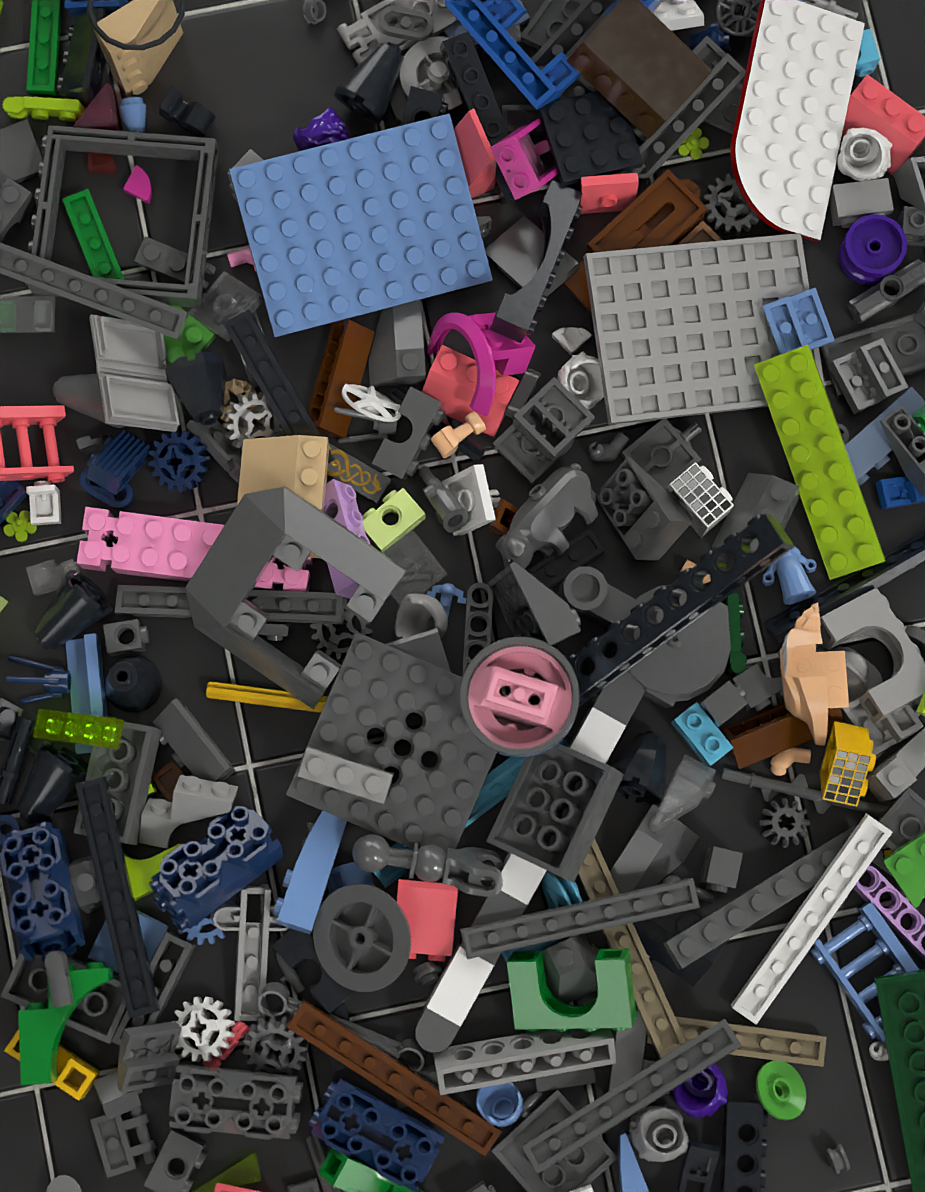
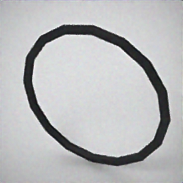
[87,0,186,51]

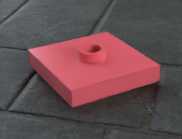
[579,173,639,214]

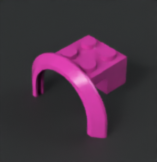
[427,312,535,416]

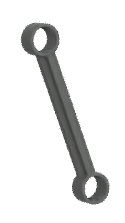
[258,982,426,1073]

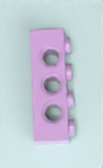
[324,479,370,599]

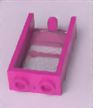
[490,117,558,200]

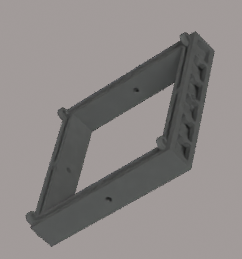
[25,126,219,308]

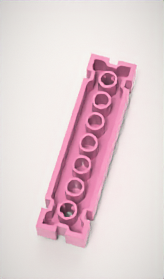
[77,507,314,592]

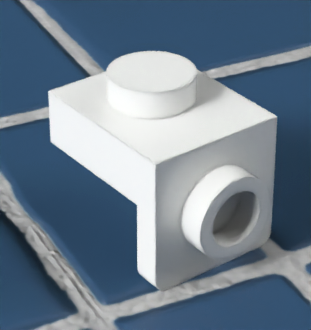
[26,481,61,526]

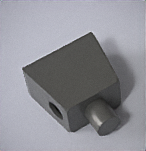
[68,855,104,914]

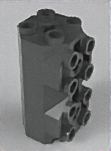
[169,1064,304,1140]

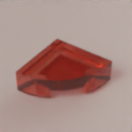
[88,152,117,174]

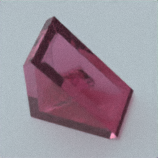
[73,83,121,131]

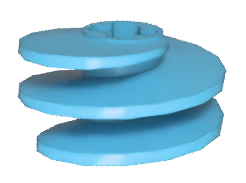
[541,871,582,909]

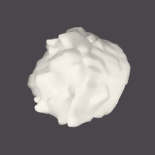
[836,128,892,182]
[557,352,604,409]

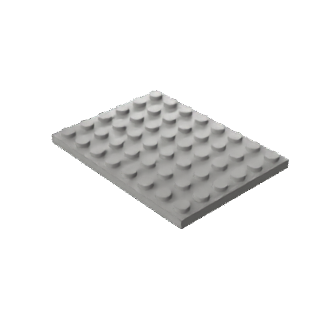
[583,233,825,425]

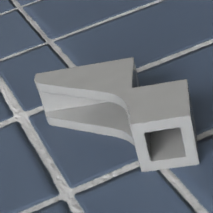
[139,775,238,848]

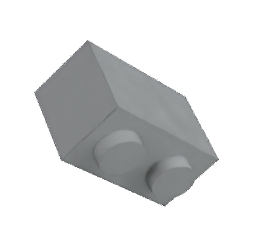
[829,178,894,228]

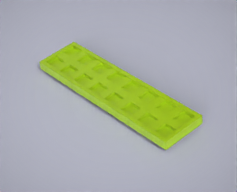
[754,345,886,580]

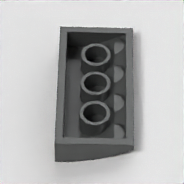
[74,717,161,845]

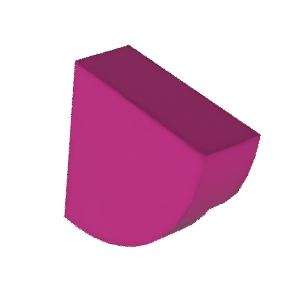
[123,165,152,204]

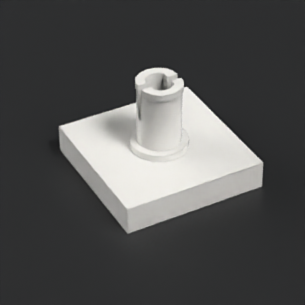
[442,464,500,536]

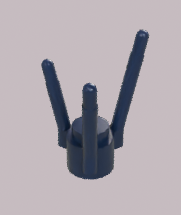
[5,656,71,704]

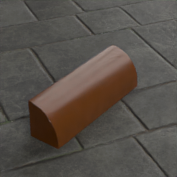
[308,320,375,438]
[721,702,844,769]

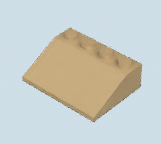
[93,0,183,98]
[237,435,329,558]

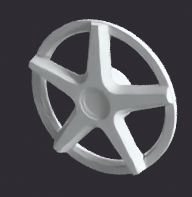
[342,384,401,422]

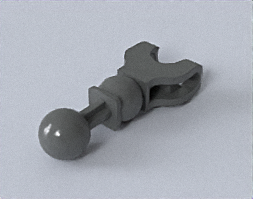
[352,834,503,897]

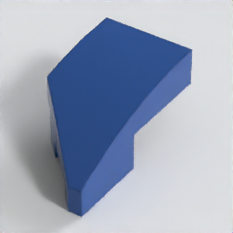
[875,477,925,510]

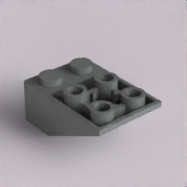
[596,457,692,560]

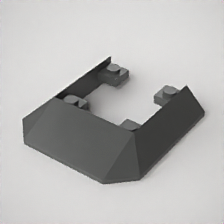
[530,0,746,179]
[185,486,407,710]

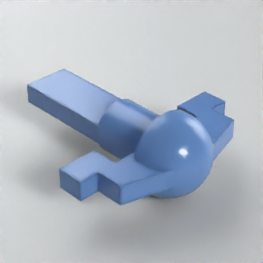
[427,583,467,618]

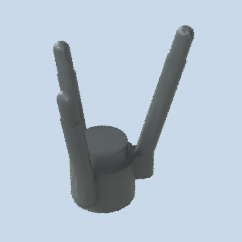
[334,401,397,443]

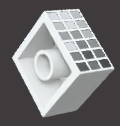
[666,462,734,537]

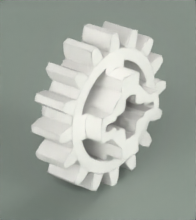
[171,996,235,1062]

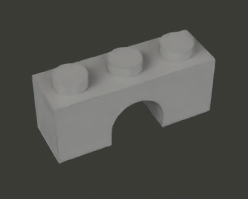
[298,746,393,804]

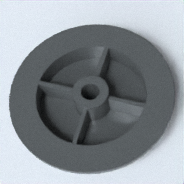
[313,884,411,992]

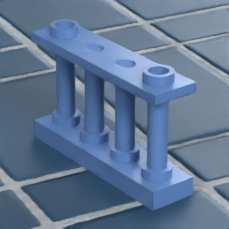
[810,902,919,1042]

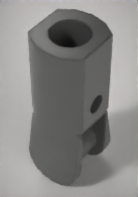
[45,951,75,1008]

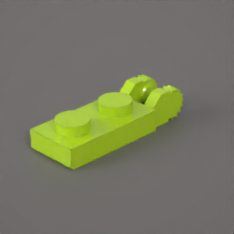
[2,96,85,122]

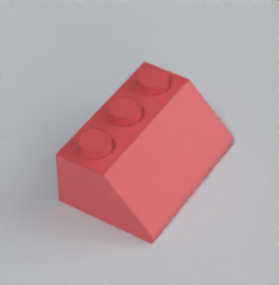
[841,74,925,176]
[422,345,519,438]

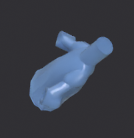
[762,547,817,604]

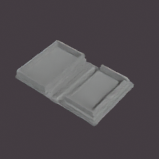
[89,315,180,432]

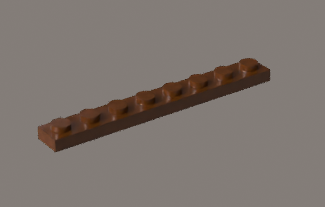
[287,1000,502,1156]

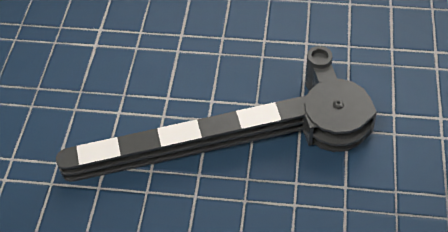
[415,566,731,1053]

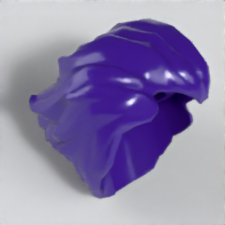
[293,107,350,151]
[672,1063,728,1118]

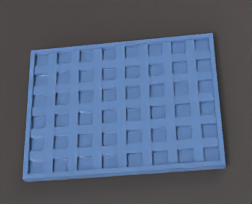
[229,114,493,338]

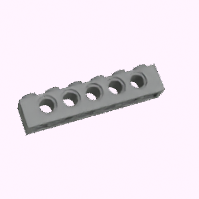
[433,1028,617,1095]

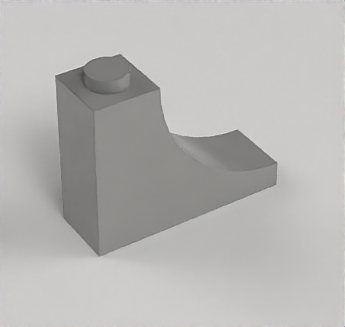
[866,727,925,802]

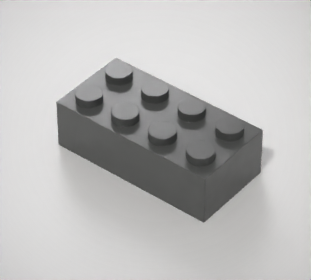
[1,953,127,1044]

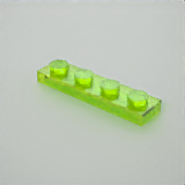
[33,709,124,750]

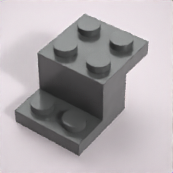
[492,377,595,485]

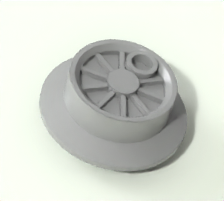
[400,37,462,110]

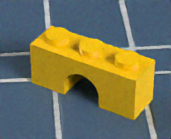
[4,1029,101,1100]

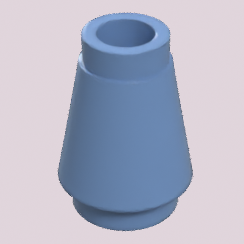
[119,97,146,133]

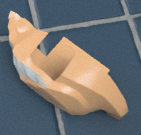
[780,602,849,746]

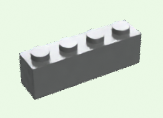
[112,932,197,1045]

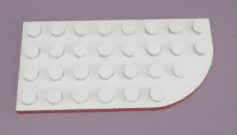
[730,0,865,241]

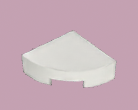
[552,327,592,356]

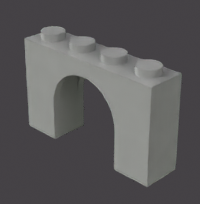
[820,587,925,724]

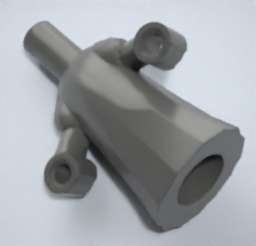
[418,466,468,532]

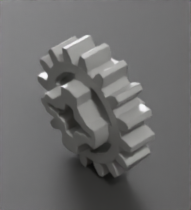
[223,391,283,451]

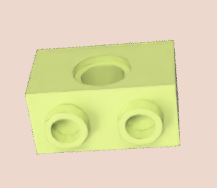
[362,488,426,554]

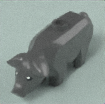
[495,463,598,570]

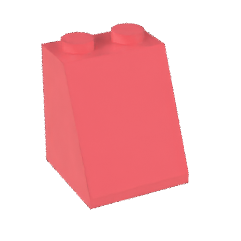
[397,880,458,962]

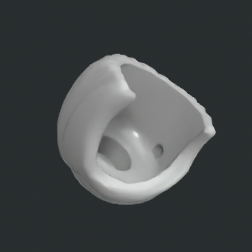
[394,593,448,640]

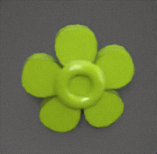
[678,128,709,160]
[4,510,37,542]

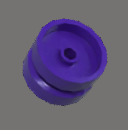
[838,214,907,285]

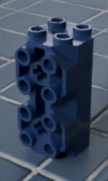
[149,806,283,931]
[0,822,85,962]
[308,1077,445,1192]

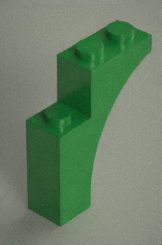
[18,962,113,1085]
[318,1148,424,1192]

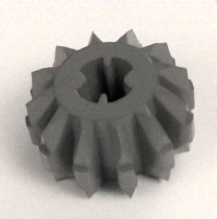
[759,798,810,848]

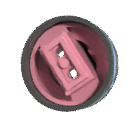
[460,637,579,758]

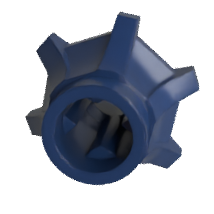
[690,22,732,53]

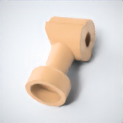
[430,411,486,458]

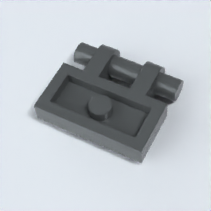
[90,1106,157,1178]

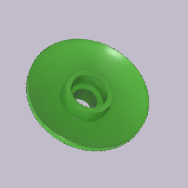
[756,1060,806,1120]

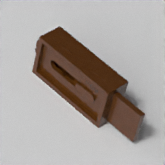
[562,169,707,312]

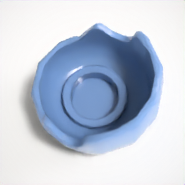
[476,1082,523,1127]

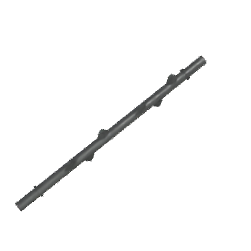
[721,768,888,820]

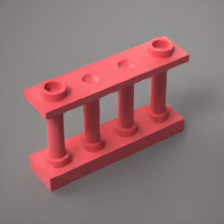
[0,405,74,483]

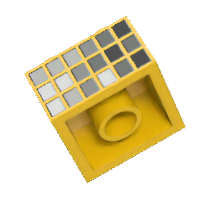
[819,721,876,806]

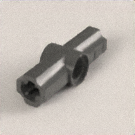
[847,259,925,324]

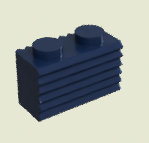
[87,429,150,495]

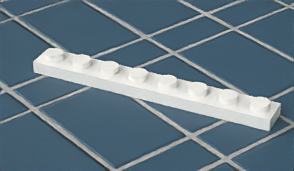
[731,813,892,1024]

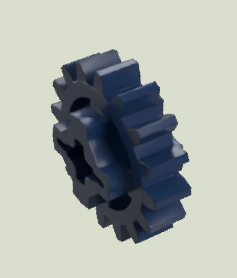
[148,430,211,492]

